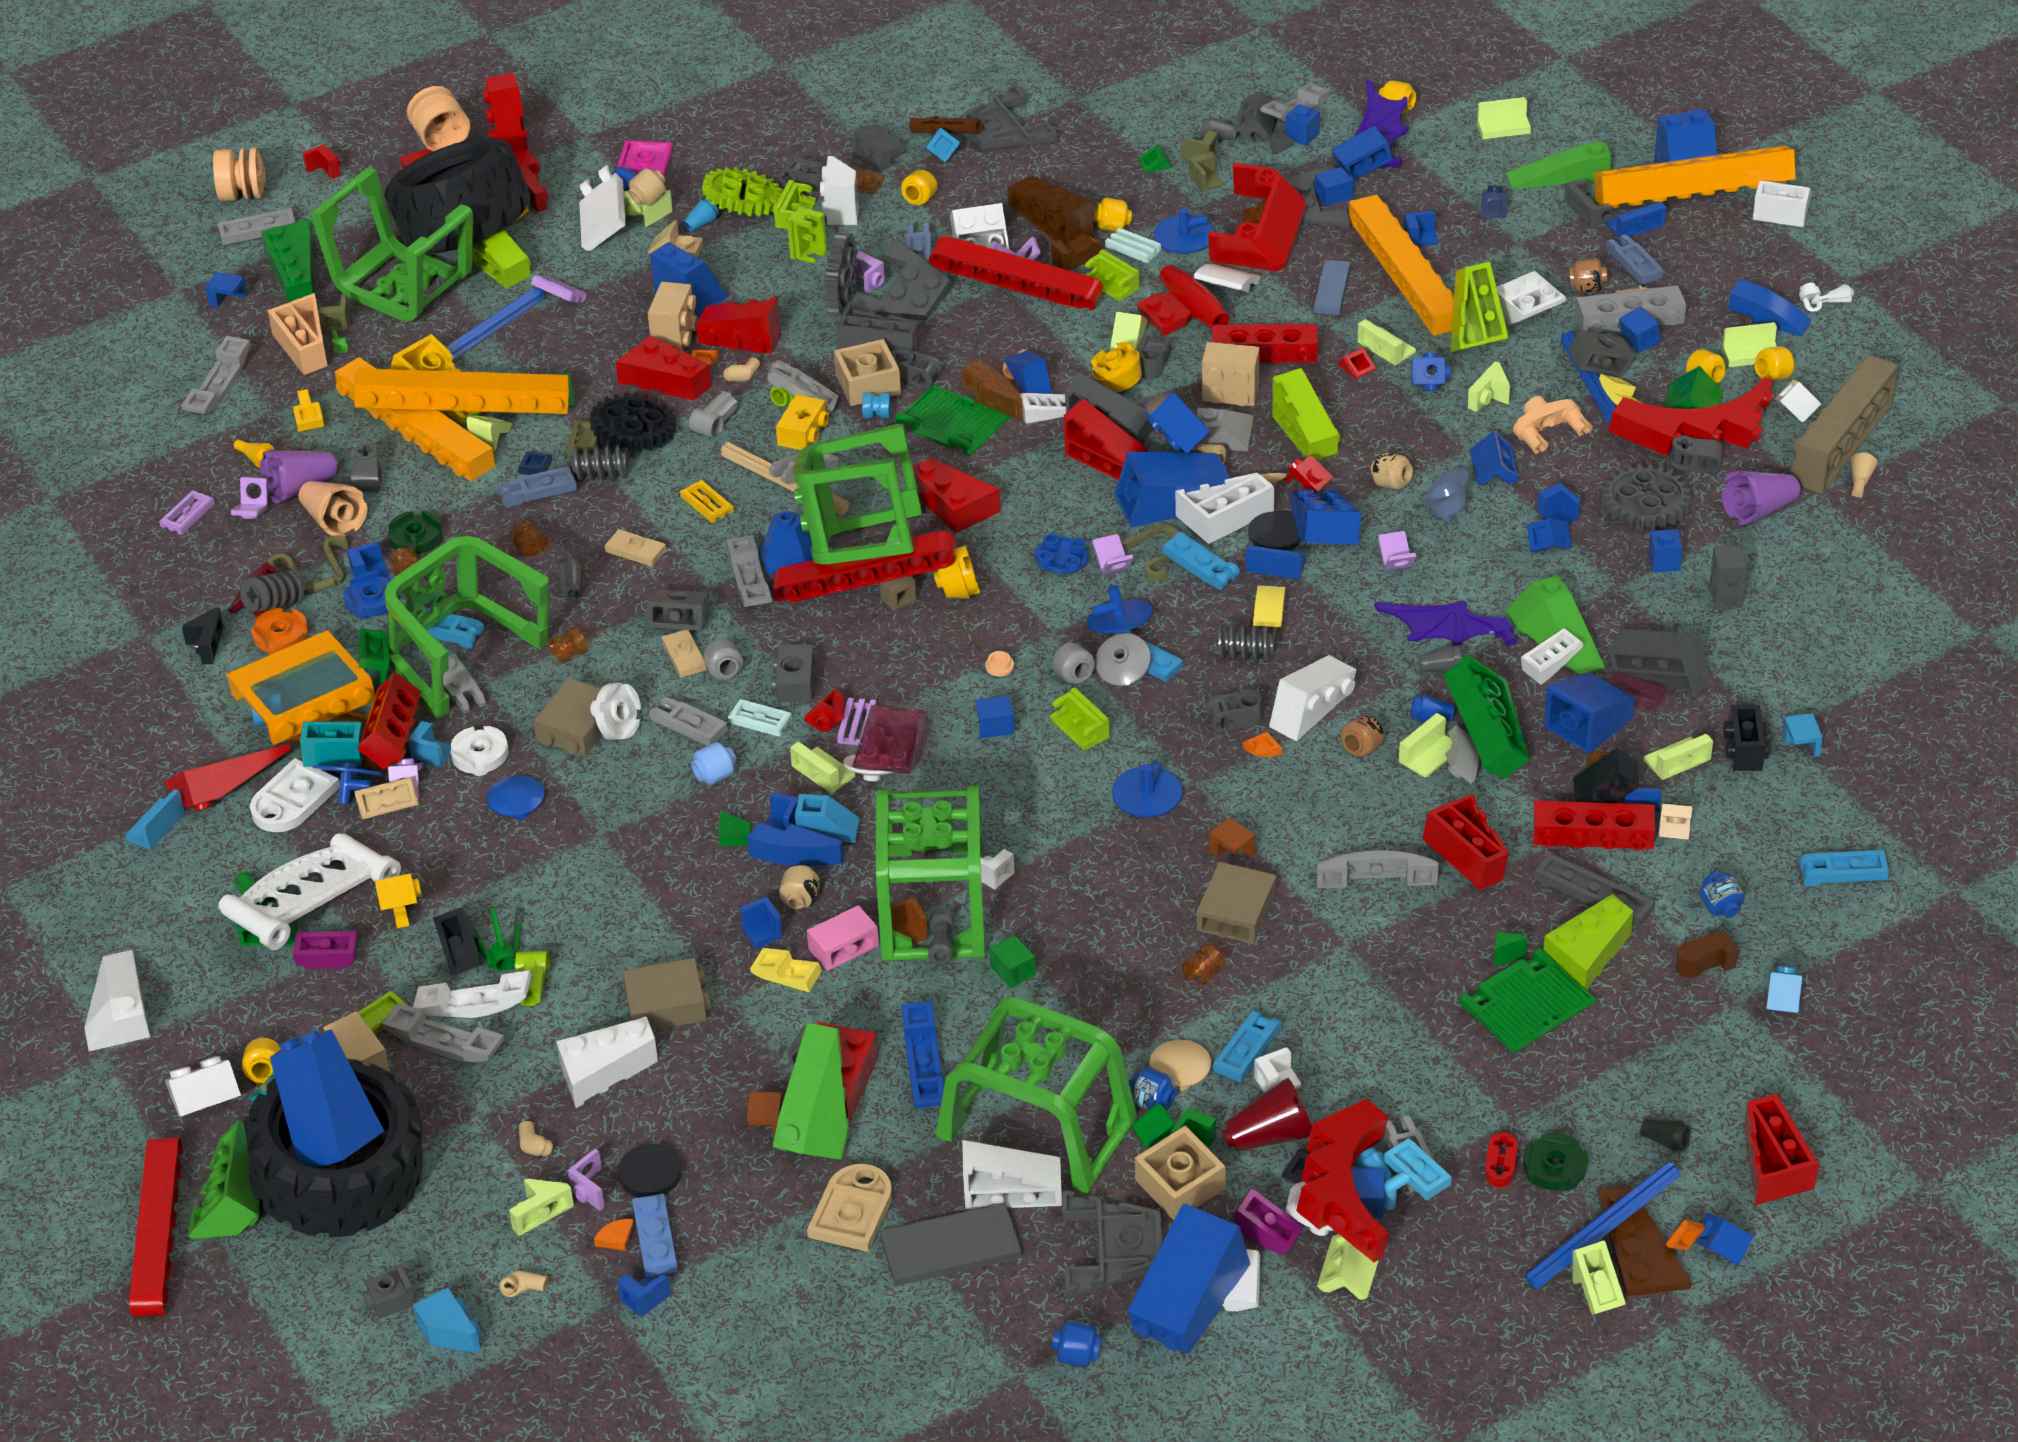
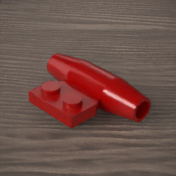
[1137,265,1230,336]

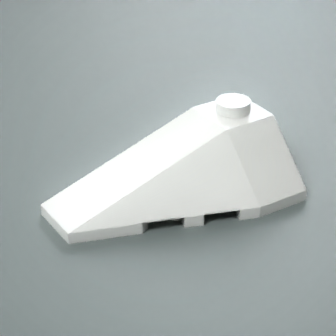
[84,950,150,1051]

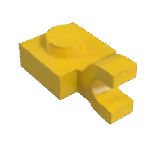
[293,389,324,432]

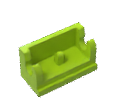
[774,180,816,229]
[787,206,827,263]
[1085,249,1139,302]
[1050,687,1109,751]

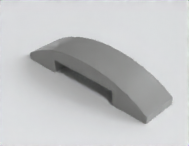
[1260,82,1331,122]
[181,336,250,414]
[726,535,772,607]
[1317,850,1438,888]
[382,1003,505,1062]

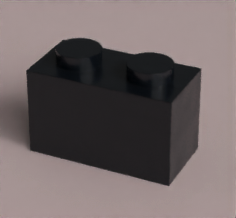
[1573,748,1639,803]

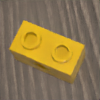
[776,394,829,450]

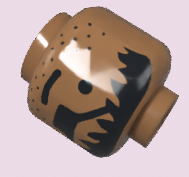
[1570,258,1608,293]
[1341,715,1384,757]

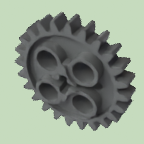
[824,232,858,316]
[1601,464,1692,531]

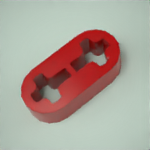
[1485,1132,1518,1187]

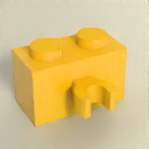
[375,873,422,929]

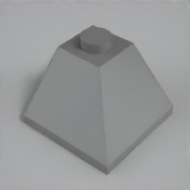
[1196,408,1254,451]

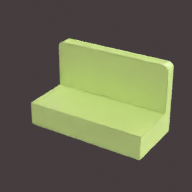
[1477,97,1531,139]
[1358,319,1416,365]
[1722,322,1777,367]
[1399,713,1452,777]
[1644,734,1713,780]
[790,741,855,794]
[1317,1234,1379,1300]

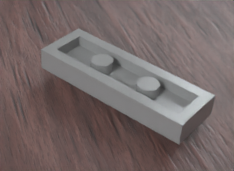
[217,208,295,245]

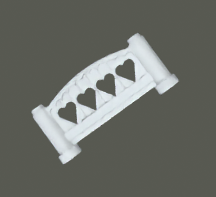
[218,833,401,950]

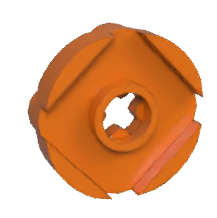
[251,608,308,655]

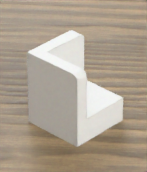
[1775,380,1821,422]
[967,849,1014,890]
[1254,1047,1301,1093]

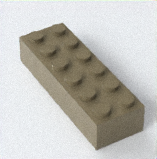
[1791,355,1899,494]

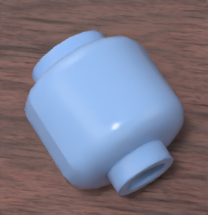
[691,742,736,785]

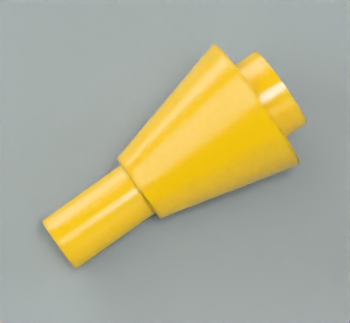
[234,439,274,468]

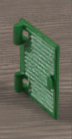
[892,384,1011,456]
[1458,947,1597,1054]

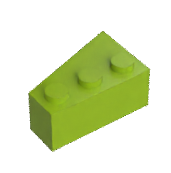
[472,229,531,289]
[1450,262,1508,353]
[1272,368,1340,460]
[1543,894,1634,990]

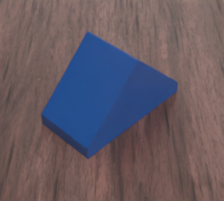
[1004,350,1052,394]

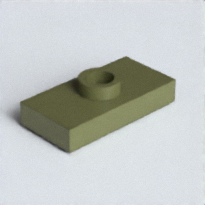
[568,420,600,457]

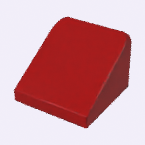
[1337,347,1377,379]

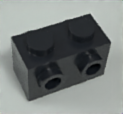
[1723,705,1769,771]

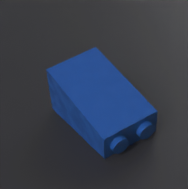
[1114,452,1230,528]
[270,1029,384,1168]
[1127,1203,1250,1354]

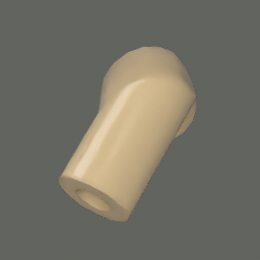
[518,1121,553,1157]

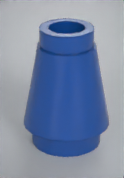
[1411,694,1454,722]

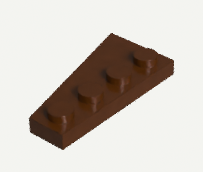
[1597,1185,1692,1296]

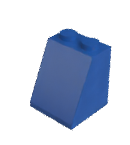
[1654,109,1717,164]
[650,242,728,316]
[1544,672,1635,754]

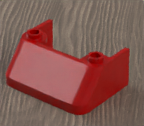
[1208,163,1306,271]

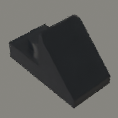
[182,608,224,664]
[433,908,482,975]

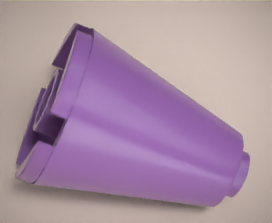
[260,450,339,503]
[1722,470,1801,525]

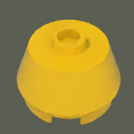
[1091,342,1142,393]
[933,545,980,599]

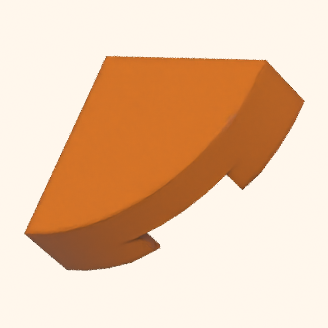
[691,350,719,367]
[1243,732,1283,757]
[594,1219,635,1251]

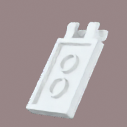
[579,165,626,251]

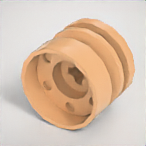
[407,86,470,151]
[213,147,266,202]

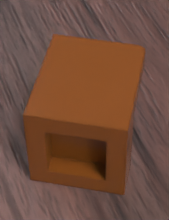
[1209,817,1256,857]
[891,897,928,945]
[747,1092,782,1137]

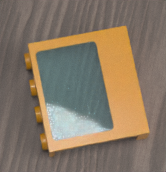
[226,630,375,745]

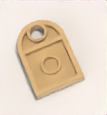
[807,1164,892,1252]

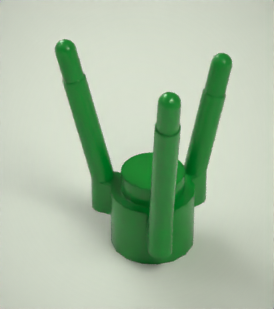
[475,908,521,972]

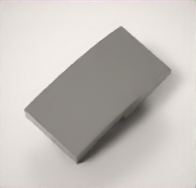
[1445,725,1479,784]

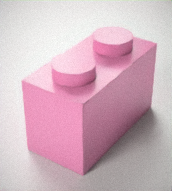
[807,905,879,971]

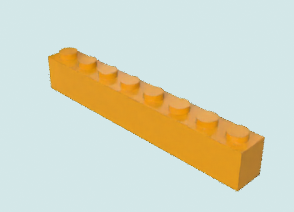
[1594,145,1796,209]
[1349,194,1454,336]
[335,357,495,481]
[355,368,569,414]

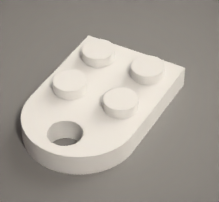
[250,758,340,832]

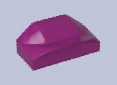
[293,931,358,969]
[1232,1188,1304,1255]

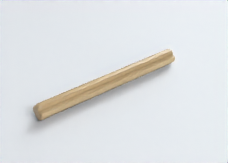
[721,442,849,515]

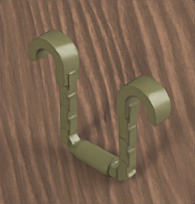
[1108,522,1180,582]
[267,535,348,595]

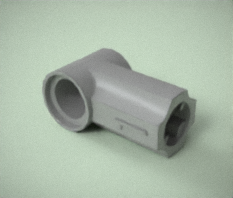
[689,391,738,438]

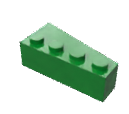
[261,219,315,303]
[1443,655,1530,778]

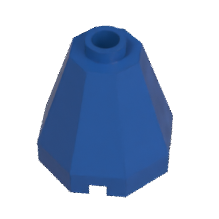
[761,511,813,575]

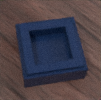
[518,451,552,475]

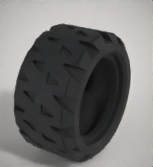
[384,137,531,254]
[246,1059,423,1237]

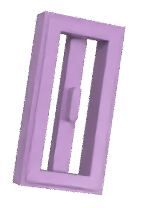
[531,275,587,302]
[159,490,215,535]
[837,698,877,746]

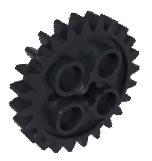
[590,393,676,452]

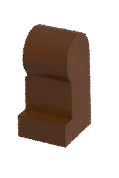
[1051,233,1102,271]
[1676,930,1738,978]

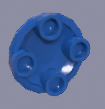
[1035,533,1089,574]
[487,775,545,820]

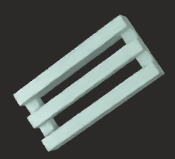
[1105,228,1161,263]
[728,699,792,737]

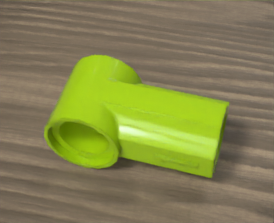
[515,951,550,1006]

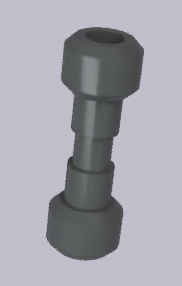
[928,909,954,965]

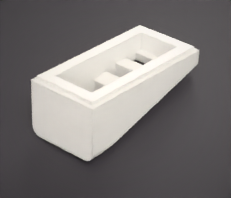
[1019,393,1066,424]
[1521,628,1584,685]

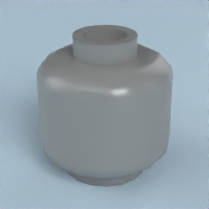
[704,639,743,680]
[1053,643,1095,684]

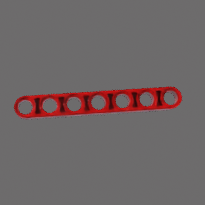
[929,236,1104,311]
[772,531,956,602]
[129,1137,183,1318]

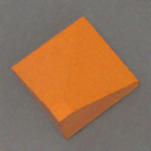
[1666,1219,1706,1251]

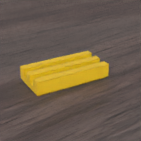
[680,480,734,523]

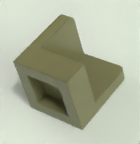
[1181,130,1218,160]
[1189,151,1223,192]
[319,294,350,332]

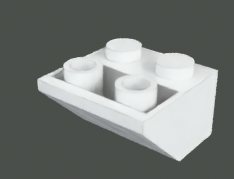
[820,156,859,225]
[1753,180,1812,227]
[950,203,1009,249]
[1496,271,1566,326]
[164,1056,241,1116]

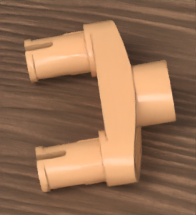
[1513,396,1593,454]

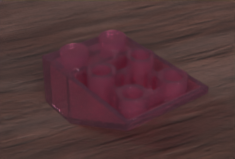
[852,705,929,774]

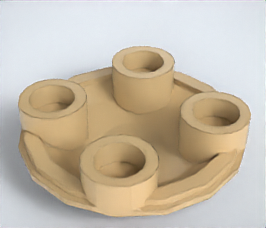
[1149,1039,1212,1091]

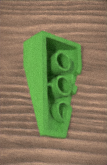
[1506,142,1611,190]
[1506,575,1605,676]
[773,1022,849,1160]
[188,1120,261,1239]

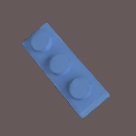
[632,1194,678,1278]

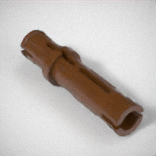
[909,116,982,136]

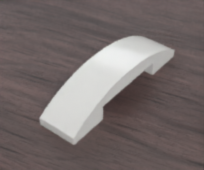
[413,970,532,1018]

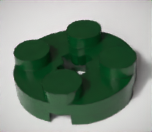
[388,511,443,556]
[1523,1133,1588,1191]

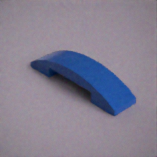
[901,1001,944,1108]

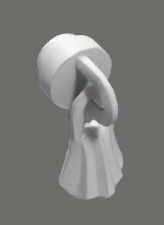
[1799,283,1854,311]

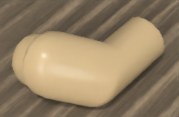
[723,357,760,382]
[499,1270,549,1297]

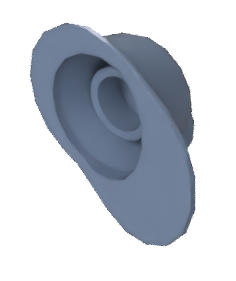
[1422,468,1469,523]

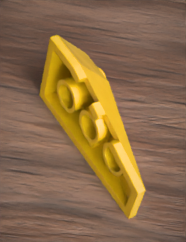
[390,334,484,425]

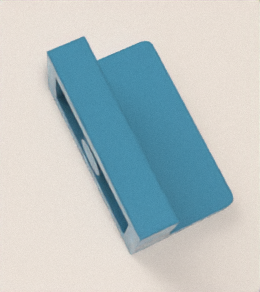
[126,789,185,850]

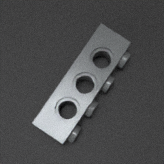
[1575,285,1686,333]

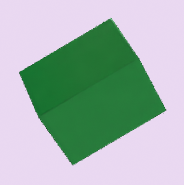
[1663,366,1724,409]

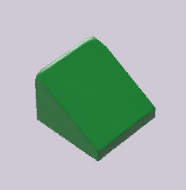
[1138,145,1173,173]
[718,812,751,846]
[1493,932,1527,967]
[1132,1104,1174,1149]

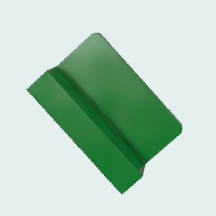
[358,628,389,688]

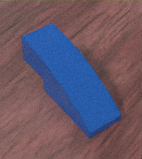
[1729,279,1811,336]
[747,822,844,866]

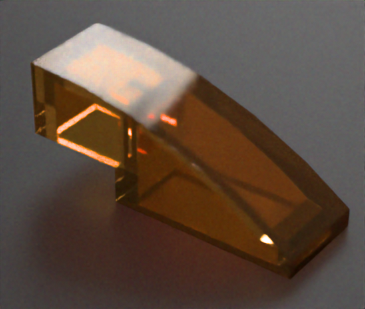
[962,358,1023,420]

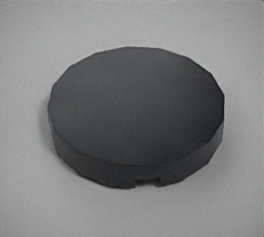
[1248,511,1302,550]
[618,1144,681,1198]

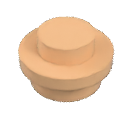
[985,651,1014,677]

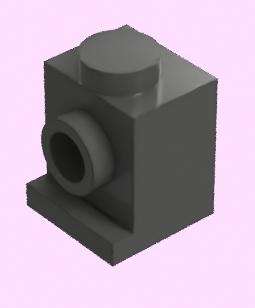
[362,1264,416,1319]

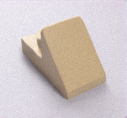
[648,220,703,258]
[1659,804,1692,840]

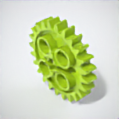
[702,167,783,216]

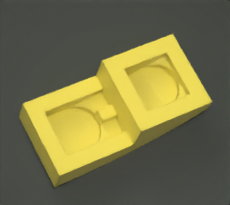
[1599,374,1644,405]
[1253,585,1286,627]
[750,948,822,992]

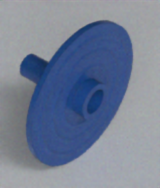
[1154,208,1215,254]
[1087,585,1153,633]
[1112,761,1182,818]
[312,762,382,804]

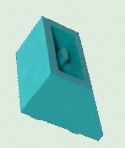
[300,722,366,767]

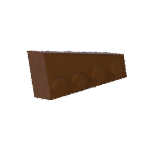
[1008,176,1094,243]

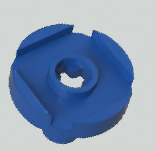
[343,572,400,618]

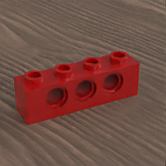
[1212,324,1318,363]
[357,672,421,770]
[1533,801,1655,851]

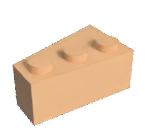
[268,293,327,375]

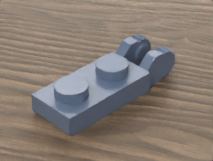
[905,223,932,265]
[1605,234,1664,285]
[498,466,577,508]

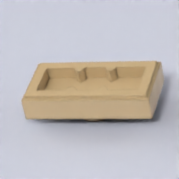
[605,529,666,567]
[661,630,707,678]
[354,777,419,819]

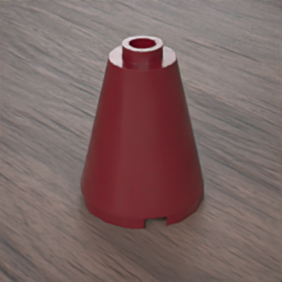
[1221,1077,1312,1151]

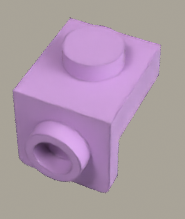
[856,252,885,293]

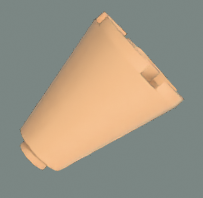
[298,481,368,538]

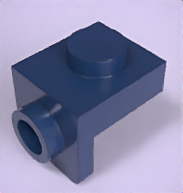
[1481,185,1508,218]

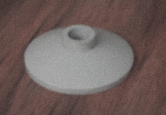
[1095,633,1151,686]

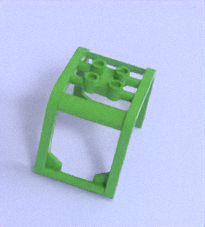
[310,167,473,322]
[793,424,922,564]
[384,536,549,719]
[876,785,985,961]
[936,997,1137,1193]

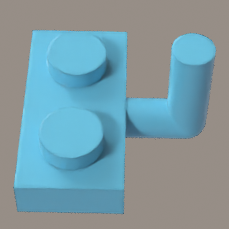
[1384,1138,1452,1210]

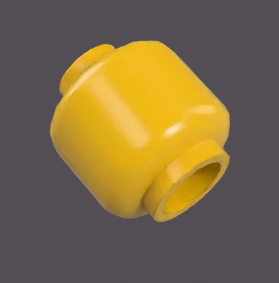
[1378,80,1416,114]
[901,170,938,206]
[1093,198,1132,231]
[1754,346,1795,382]
[1686,349,1726,384]
[242,1038,281,1083]

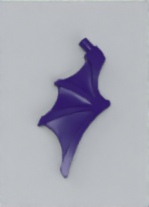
[1354,80,1408,168]
[1374,601,1517,646]

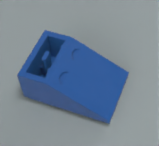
[1143,389,1210,454]
[1289,488,1362,545]

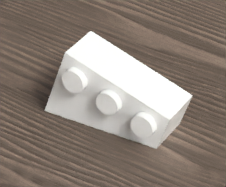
[1175,472,1274,544]
[1269,655,1356,741]
[556,1017,658,1108]
[962,1140,1062,1210]

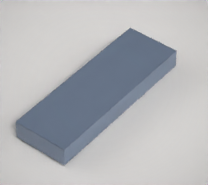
[1314,260,1350,315]

